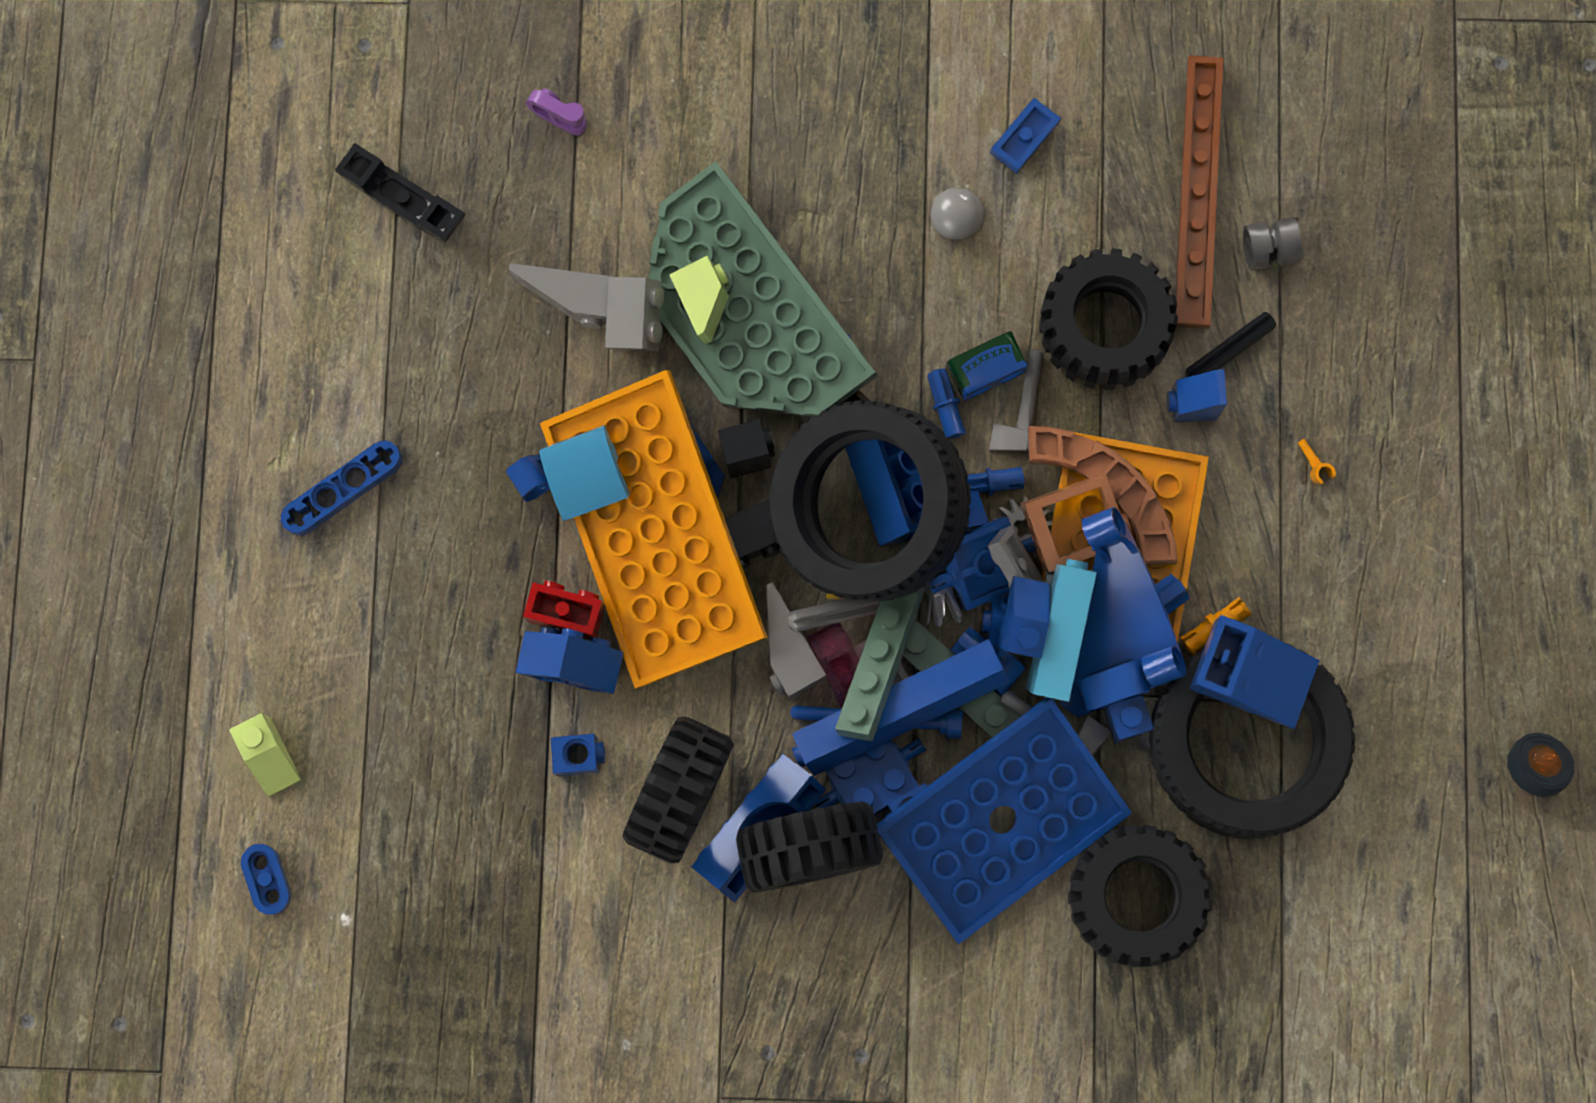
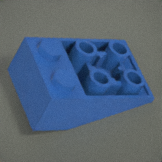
[1189,615,1320,729]

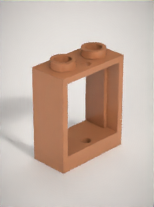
[1020,474,1132,572]

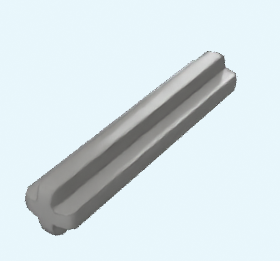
[788,599,880,632]

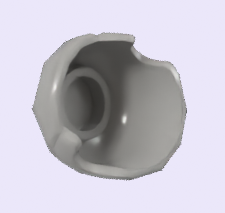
[929,187,986,240]

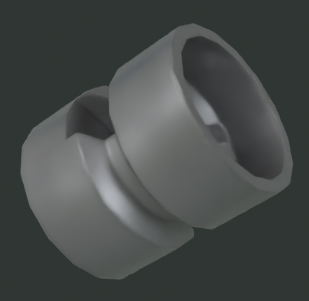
[1243,218,1302,270]

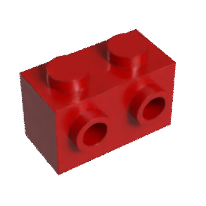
[523,581,606,639]

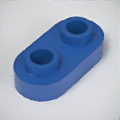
[241,844,291,915]

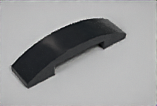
[335,143,466,243]

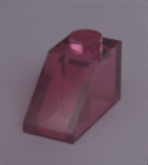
[807,622,859,708]

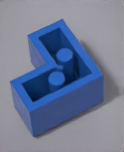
[515,627,624,694]

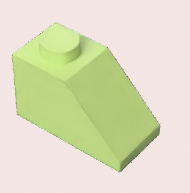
[670,256,729,345]
[229,713,302,797]

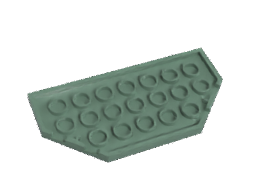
[649,161,878,417]

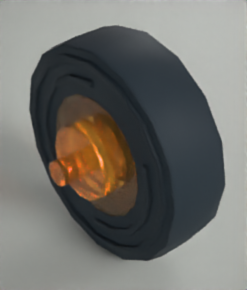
[1507,732,1574,797]

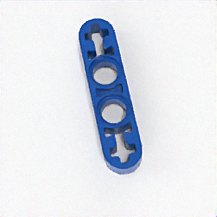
[281,440,402,536]

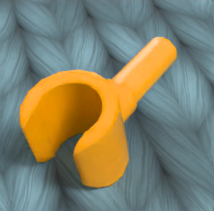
[1298,438,1336,485]

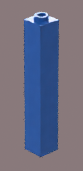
[792,639,1010,776]

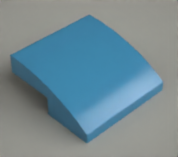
[539,425,630,521]

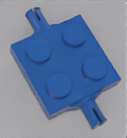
[929,516,1036,611]
[815,738,926,816]

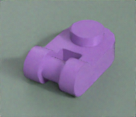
[526,88,587,136]

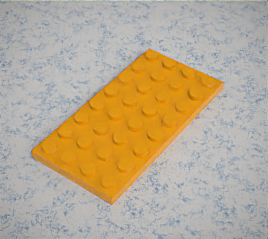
[540,370,768,689]

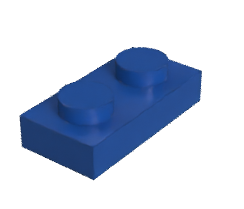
[990,98,1061,174]

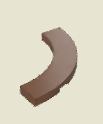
[1028,426,1178,565]

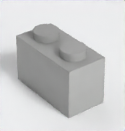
[605,277,664,351]

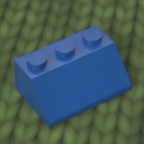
[846,440,923,547]

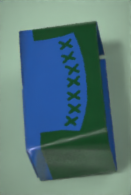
[945,331,1028,402]

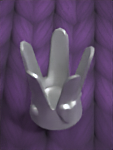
[925,573,963,627]

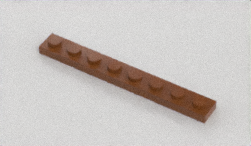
[1175,55,1224,329]

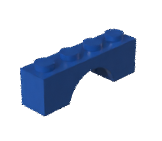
[691,754,826,903]

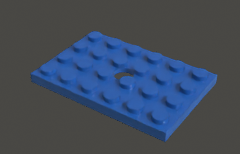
[876,697,1132,944]

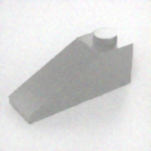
[509,263,614,329]
[766,582,826,700]

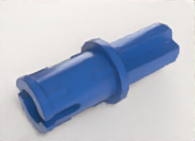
[927,368,967,439]
[967,466,1024,496]

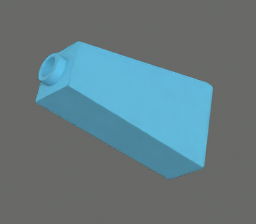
[1025,559,1097,702]

